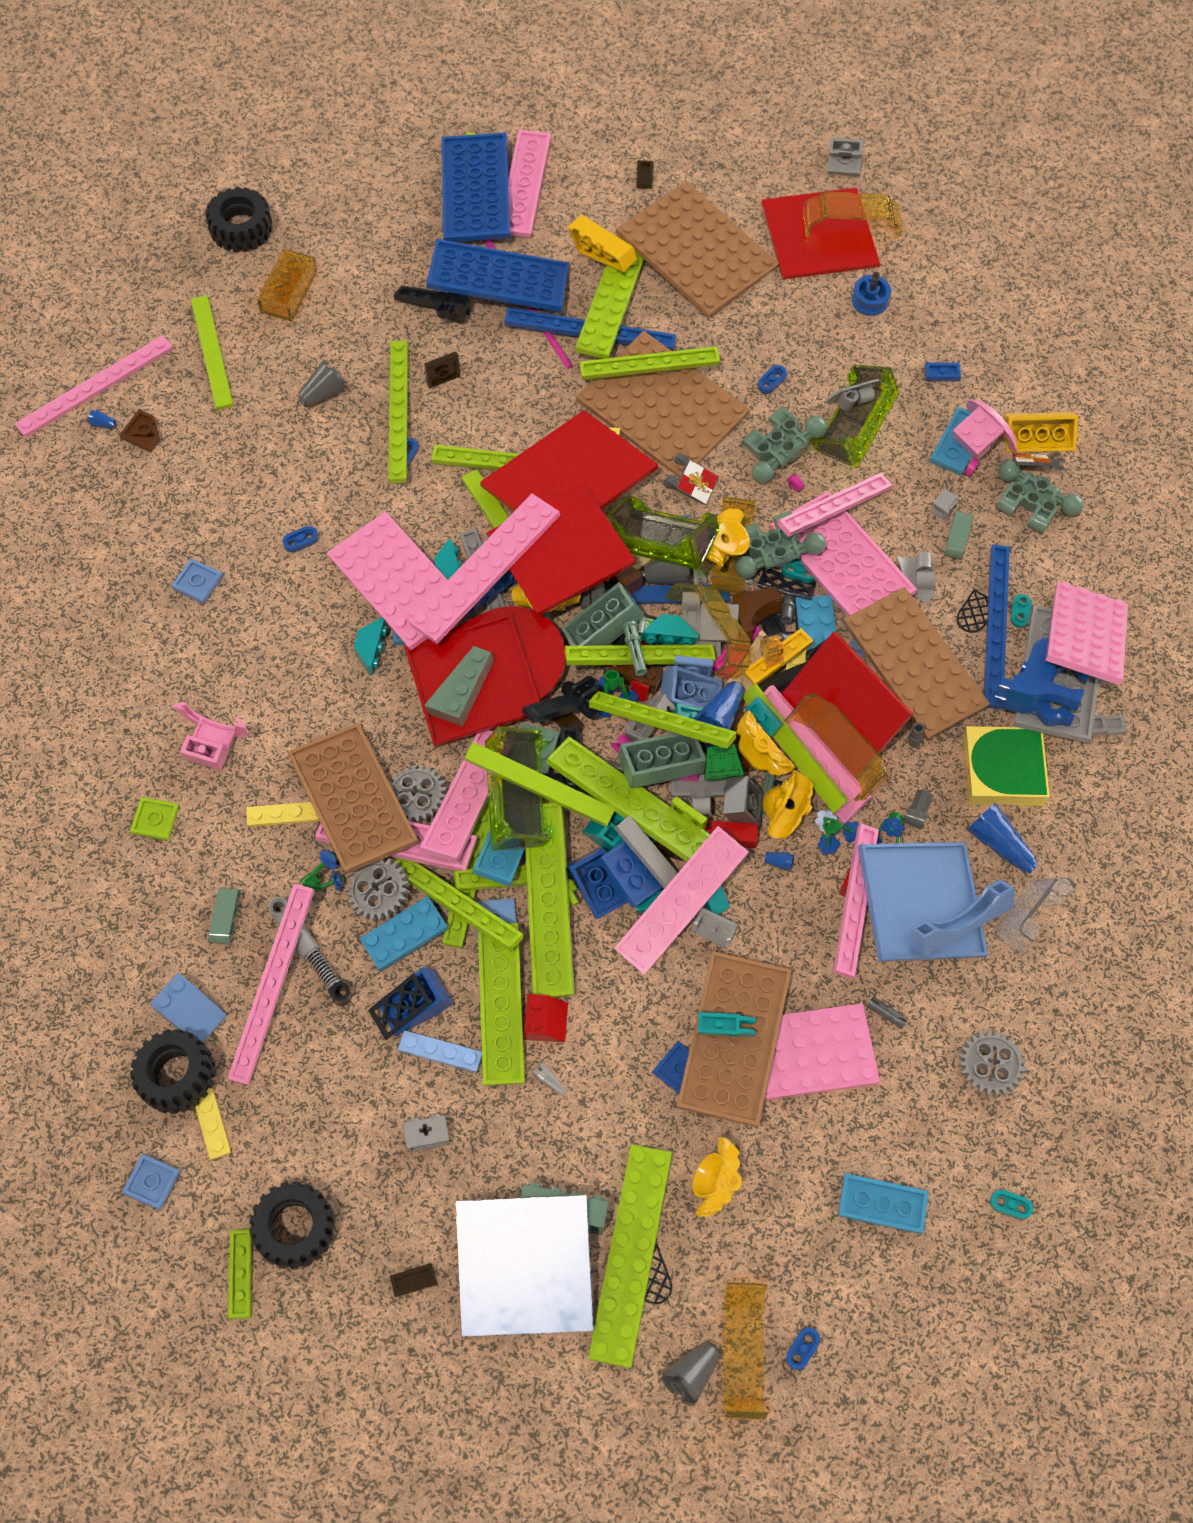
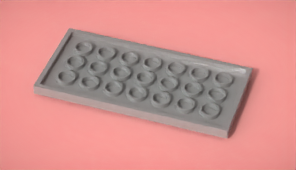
[1013,605,1099,743]

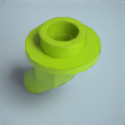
[568,879,579,906]

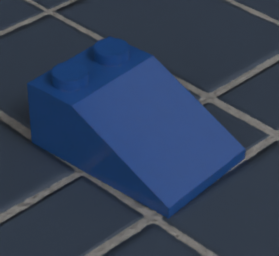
[567,847,628,920]
[377,967,453,1036]

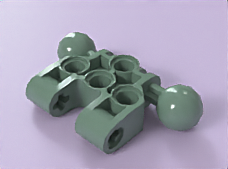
[742,407,827,484]
[996,460,1084,534]
[734,511,826,579]

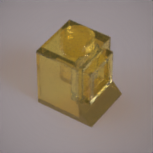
[760,635,784,668]

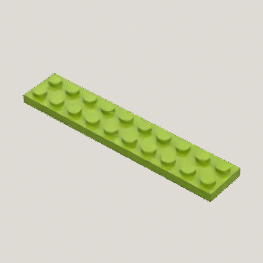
[575,235,644,359]
[546,737,710,862]
[523,803,575,998]
[588,1145,672,1369]

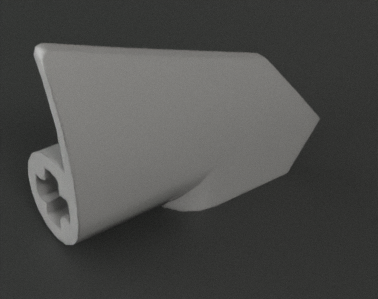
[826,379,879,411]
[897,552,935,603]

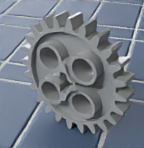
[389,765,448,823]
[346,858,410,922]
[958,1030,1026,1098]

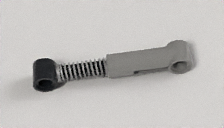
[268,897,352,1006]

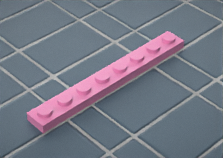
[777,473,892,537]
[833,824,879,979]

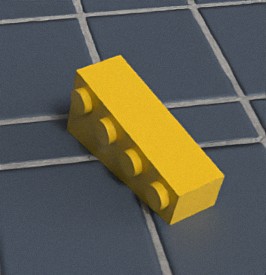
[568,214,637,272]

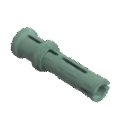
[621,621,647,676]

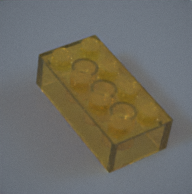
[257,248,317,322]

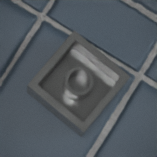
[722,776,764,828]

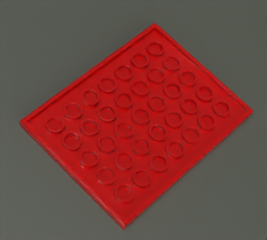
[480,410,658,512]

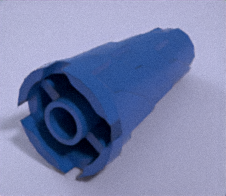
[694,681,744,746]
[966,803,1038,874]

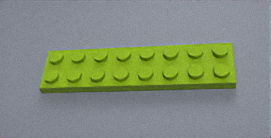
[478,923,525,1086]

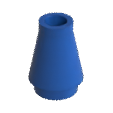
[88,410,116,430]
[764,852,794,871]

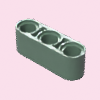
[944,510,974,559]
[209,887,241,945]

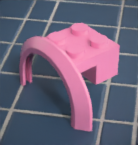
[953,399,1017,461]
[173,702,249,770]

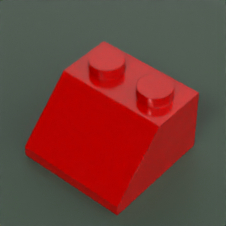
[524,994,568,1043]

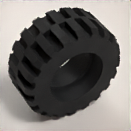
[205,187,272,252]
[130,1029,216,1114]
[249,1181,335,1270]

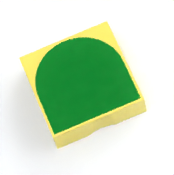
[962,726,1050,806]

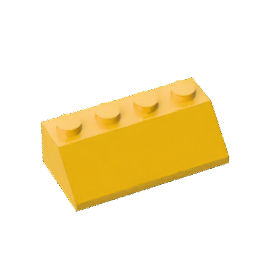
[1003,412,1078,452]

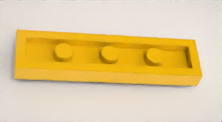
[743,628,813,685]

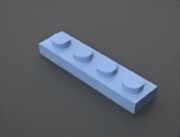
[398,1030,482,1073]

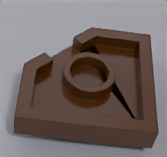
[119,409,160,453]

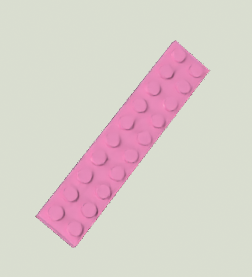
[408,494,560,644]

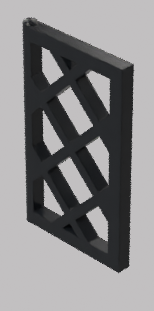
[757,568,817,600]
[368,973,433,1040]

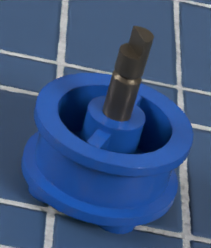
[852,271,891,315]

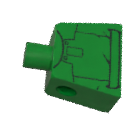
[704,745,743,781]

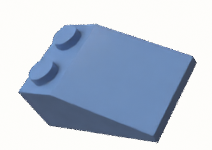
[661,666,722,711]
[150,973,227,1043]

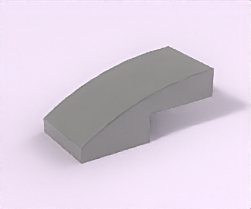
[1092,714,1127,736]

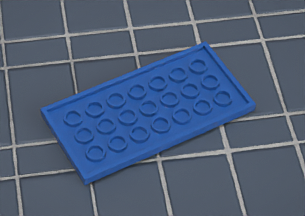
[442,132,511,242]
[426,239,569,312]

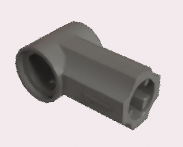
[903,789,933,829]

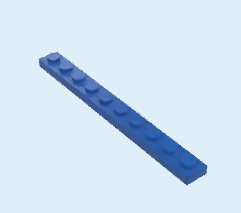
[505,307,676,351]
[983,544,1010,710]

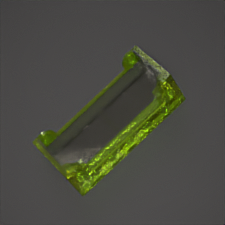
[811,364,900,469]
[606,495,719,570]
[485,726,552,851]

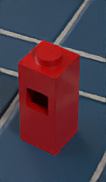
[706,820,758,849]

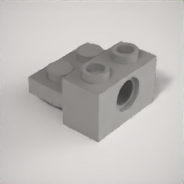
[827,137,863,176]

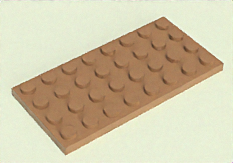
[843,587,990,741]
[287,723,419,875]
[676,951,792,1128]

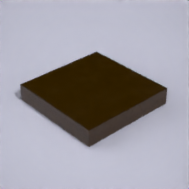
[424,351,460,388]

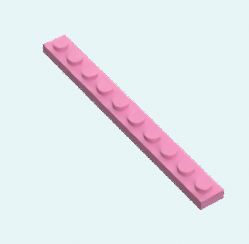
[14,335,173,438]
[227,884,314,1085]

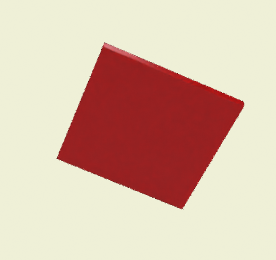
[761,187,880,280]
[486,482,636,616]
[404,613,540,748]
[782,631,914,779]

